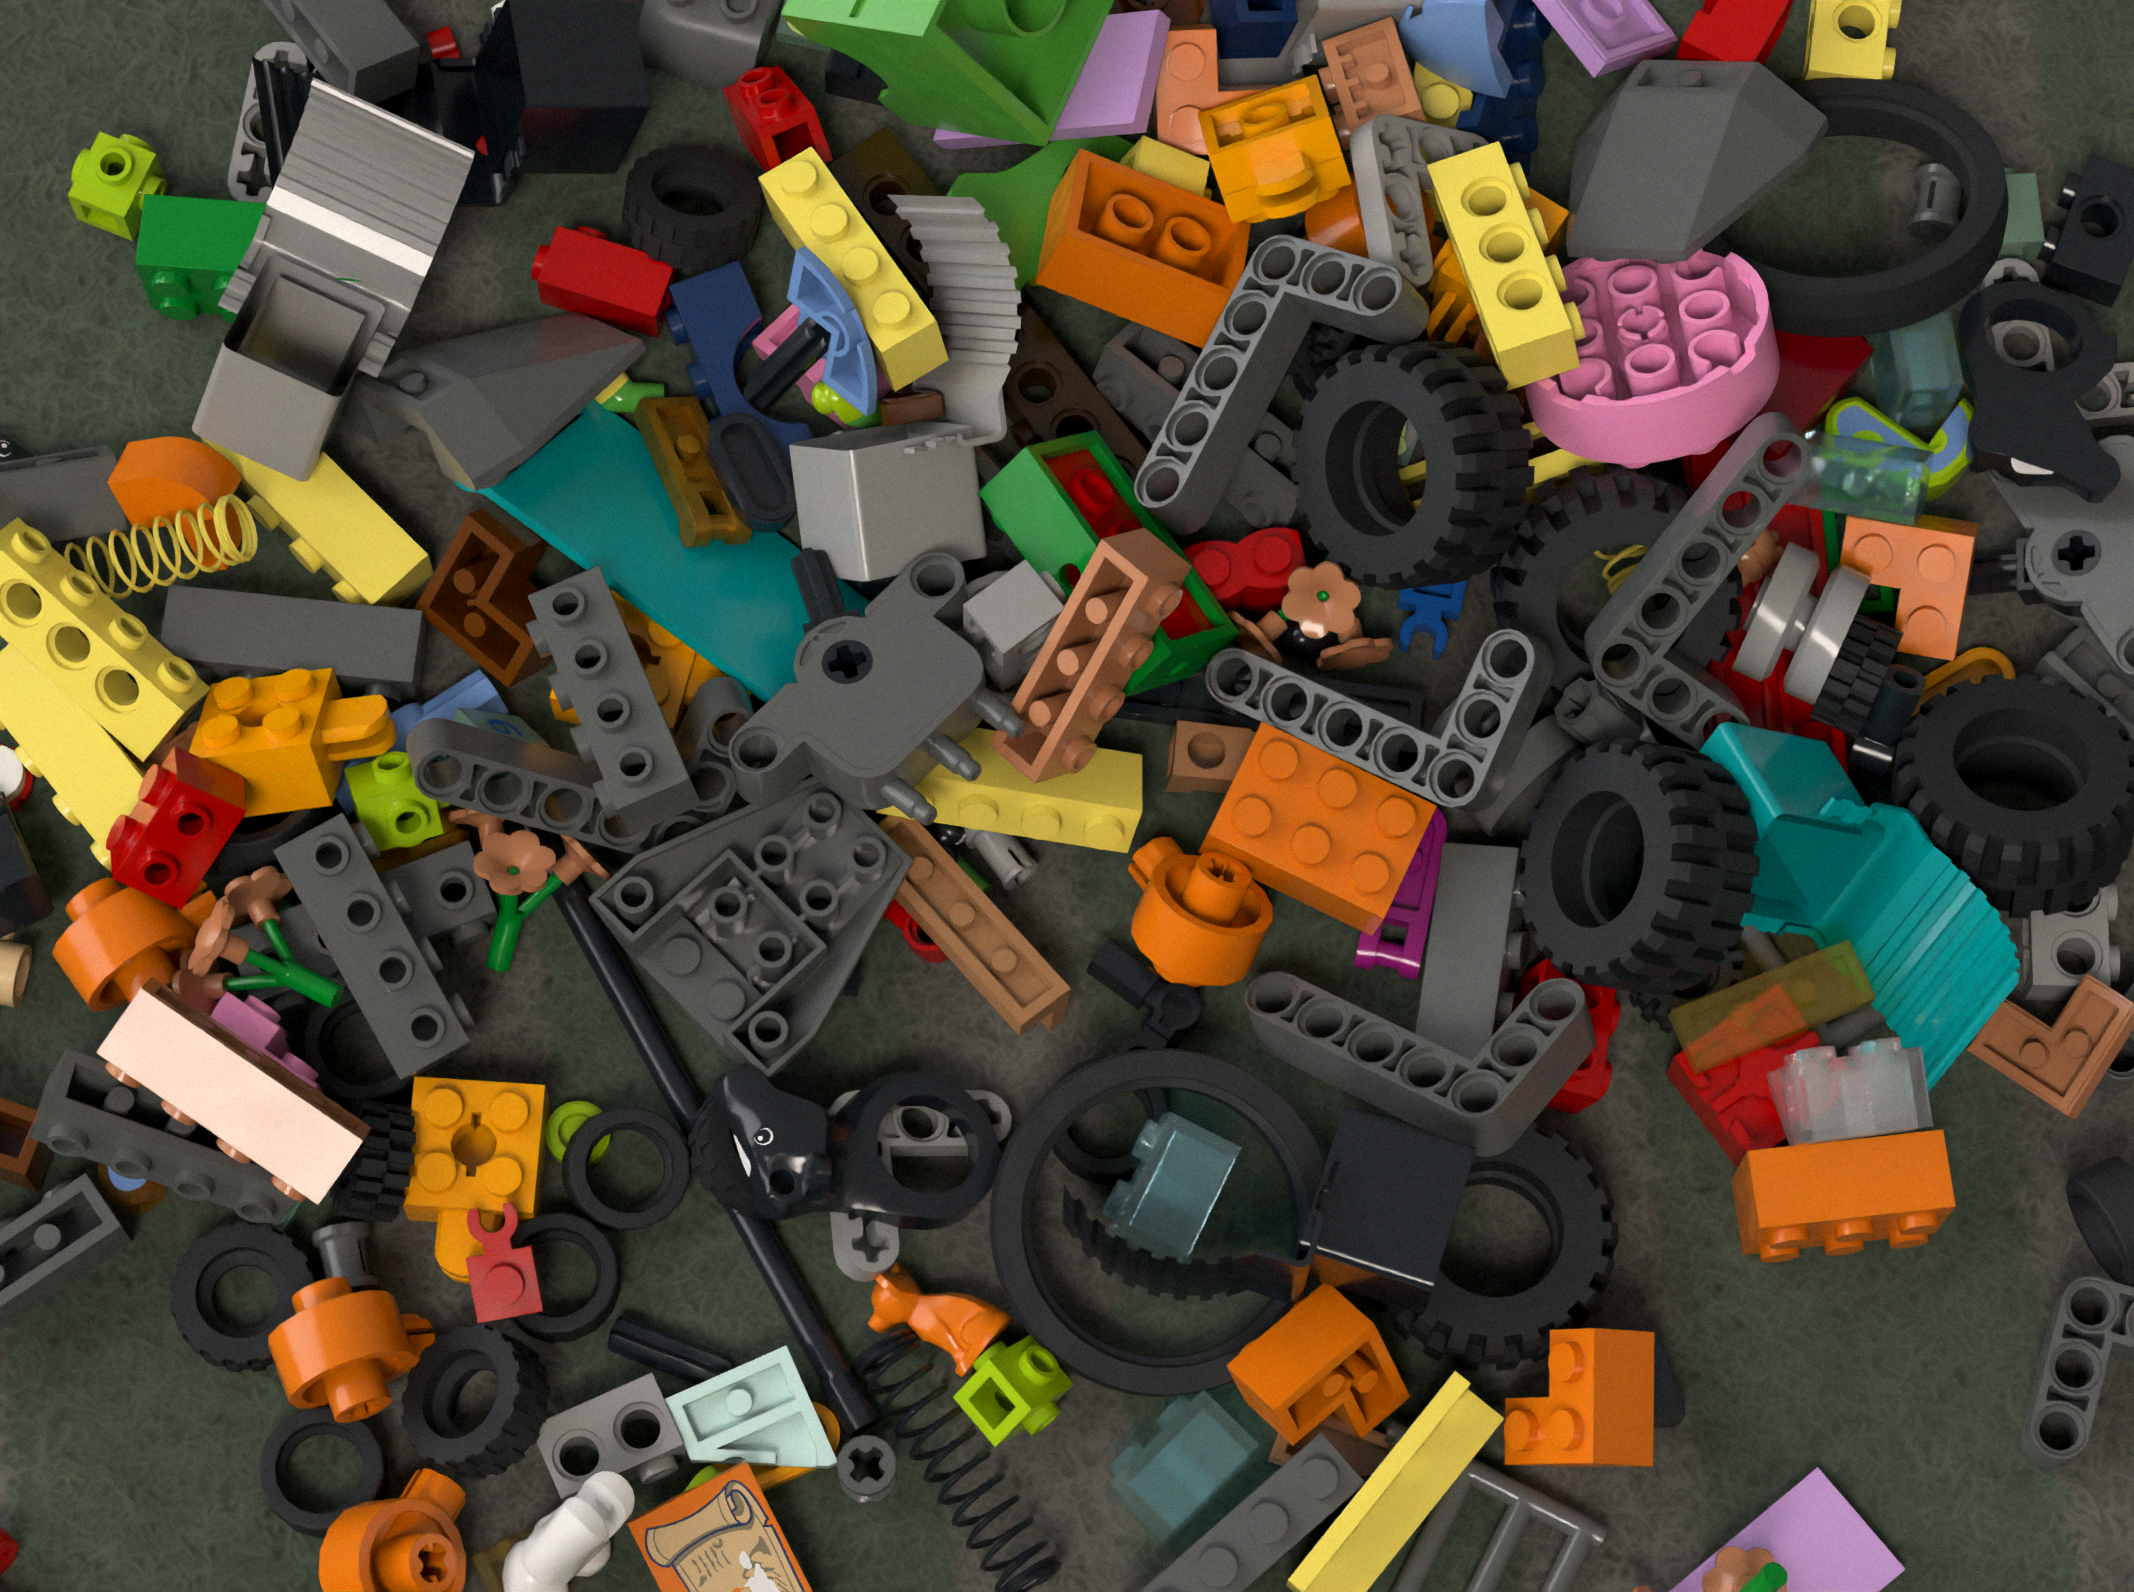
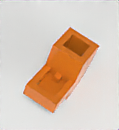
[107,436,242,573]

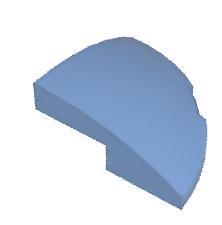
[1398,0,1513,99]
[787,246,877,416]

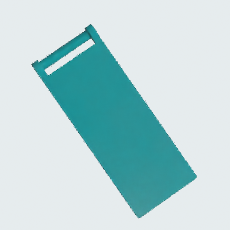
[453,398,871,703]

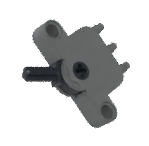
[1968,435,2134,691]
[728,547,1026,825]

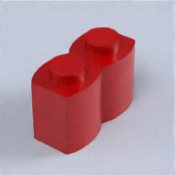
[1182,528,1307,614]

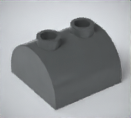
[638,0,784,89]

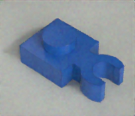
[1397,580,1467,660]

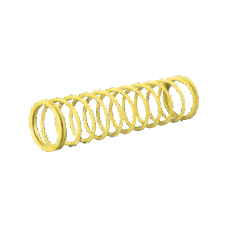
[64,494,258,600]

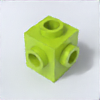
[68,131,167,241]
[344,751,449,852]
[953,1335,1074,1447]

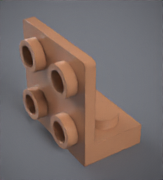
[1318,16,1427,171]

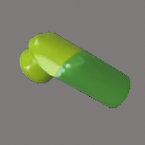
[811,381,883,429]

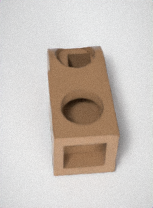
[1165,720,1256,793]

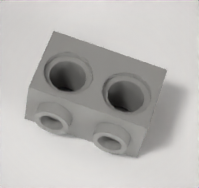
[963,559,1067,693]
[2021,883,2120,1001]
[536,1373,687,1503]

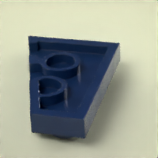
[1455,0,1551,176]

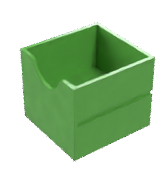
[780,0,1115,147]

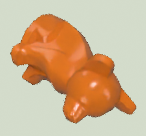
[867,1262,1012,1378]

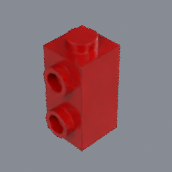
[722,65,833,173]
[531,226,678,338]

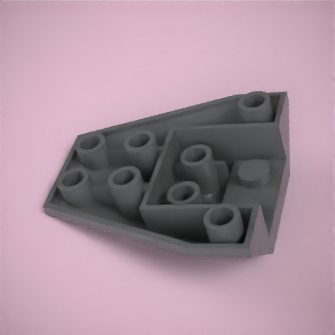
[1566,60,1829,264]
[345,312,646,491]
[588,776,913,1079]

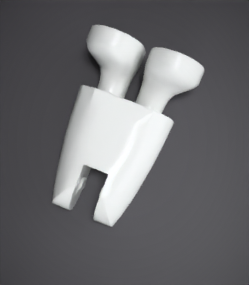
[502,1471,635,1592]

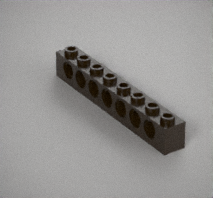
[826,126,1170,532]

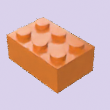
[1035,148,1251,349]
[1198,721,1437,936]
[1731,1129,1956,1263]

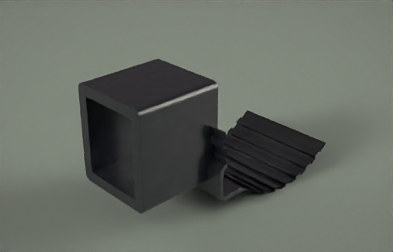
[252,0,650,207]
[1063,1105,1477,1315]

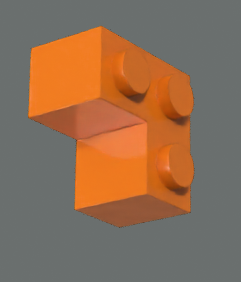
[1153,24,1278,155]
[1839,503,1980,661]
[1226,1283,1410,1446]
[1504,1328,1654,1468]

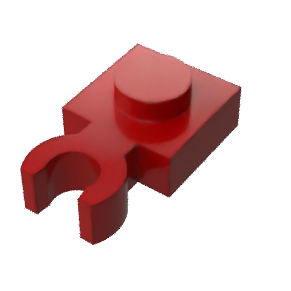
[465,1201,545,1323]

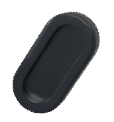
[705,413,797,533]

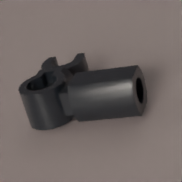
[1845,664,1927,779]
[1086,937,1201,1055]

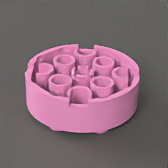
[1524,248,1780,469]

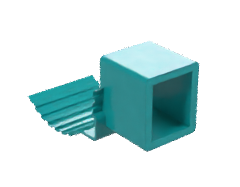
[1699,722,2020,1107]

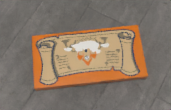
[626,1460,813,1592]

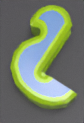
[1819,396,1975,504]

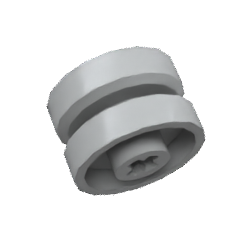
[1732,541,1872,706]

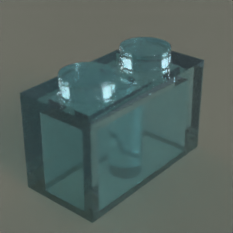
[1870,312,1964,429]
[1788,430,1934,526]
[1102,1112,1242,1264]
[1108,1389,1260,1548]

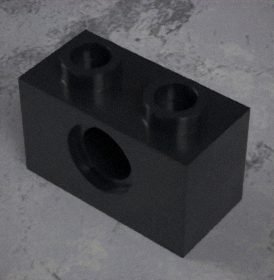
[2037,154,2134,308]

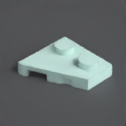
[665,1346,837,1469]

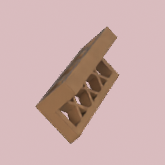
[877,815,1071,1036]

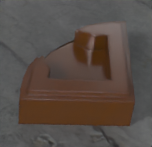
[879,389,944,427]

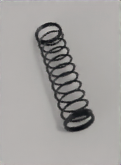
[852,1328,1062,1592]

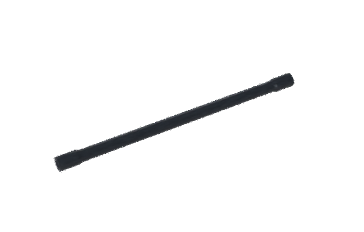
[511,822,882,1439]

